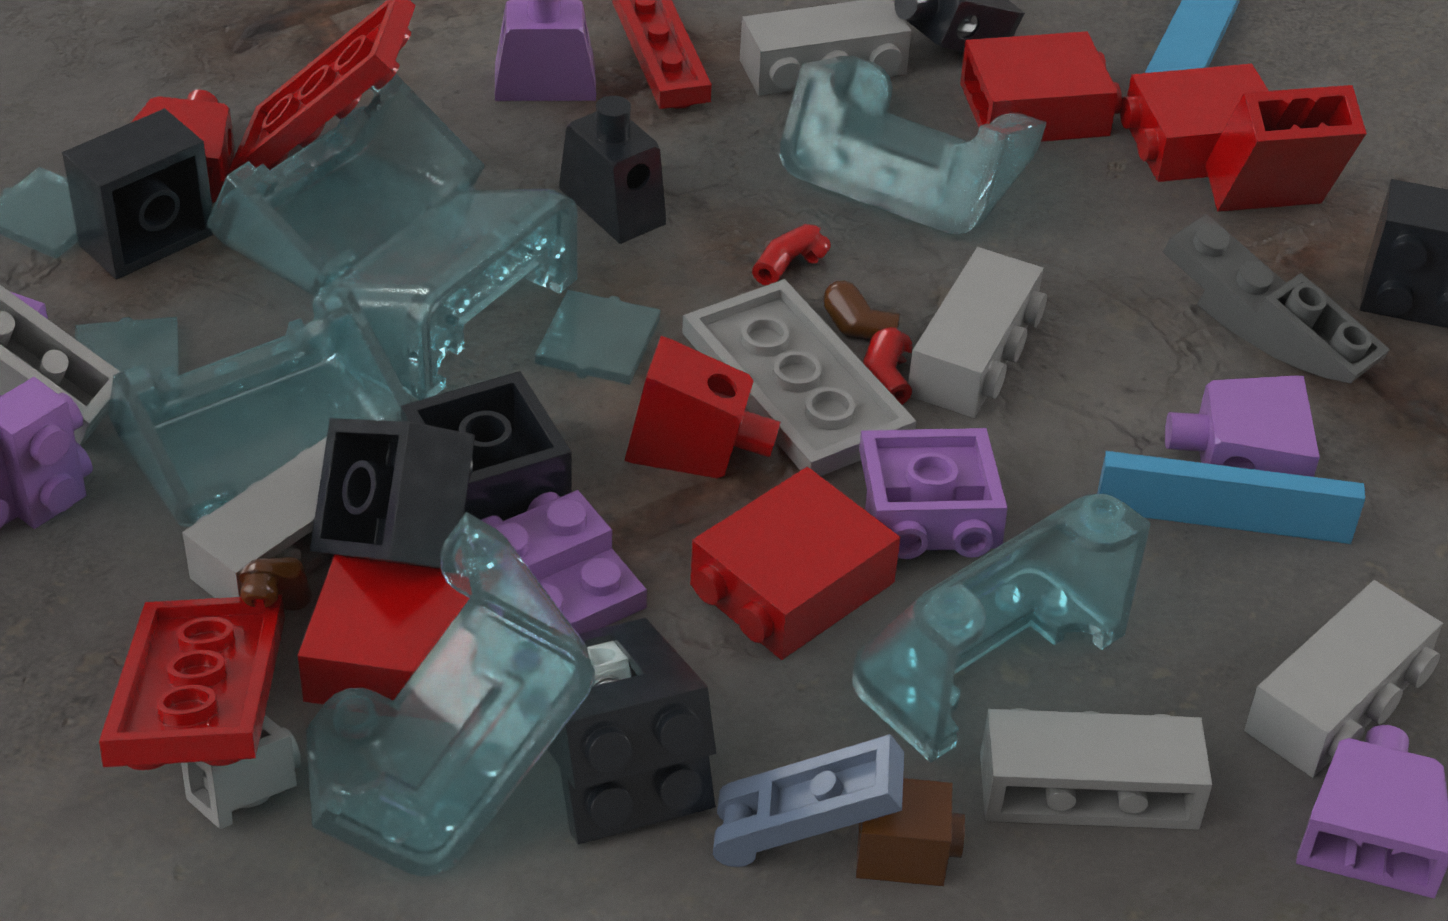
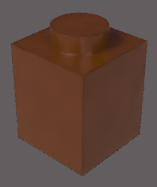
[856,778,965,886]

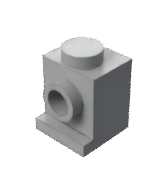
[181,715,301,829]

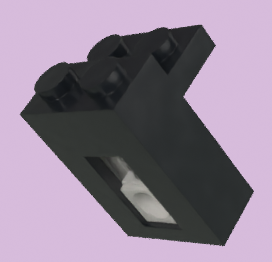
[513,617,717,844]

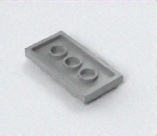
[682,279,917,476]

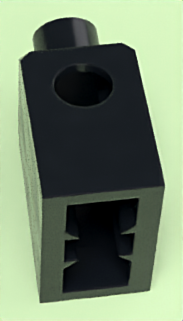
[894,0,1025,52]
[559,96,666,244]

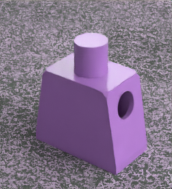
[495,0,596,101]
[1165,376,1320,477]
[1296,725,1448,899]

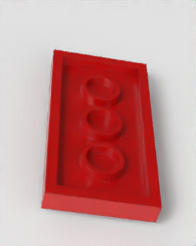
[228,0,416,186]
[99,594,285,771]

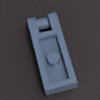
[713,734,904,867]

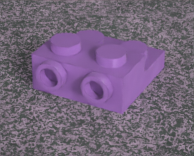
[0,377,93,529]
[859,428,1008,559]
[463,490,647,648]

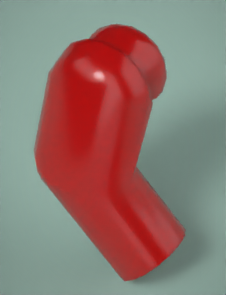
[752,223,831,286]
[862,327,913,405]

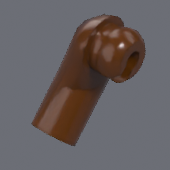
[823,280,900,339]
[239,557,311,611]

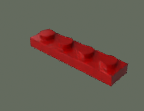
[611,0,712,109]

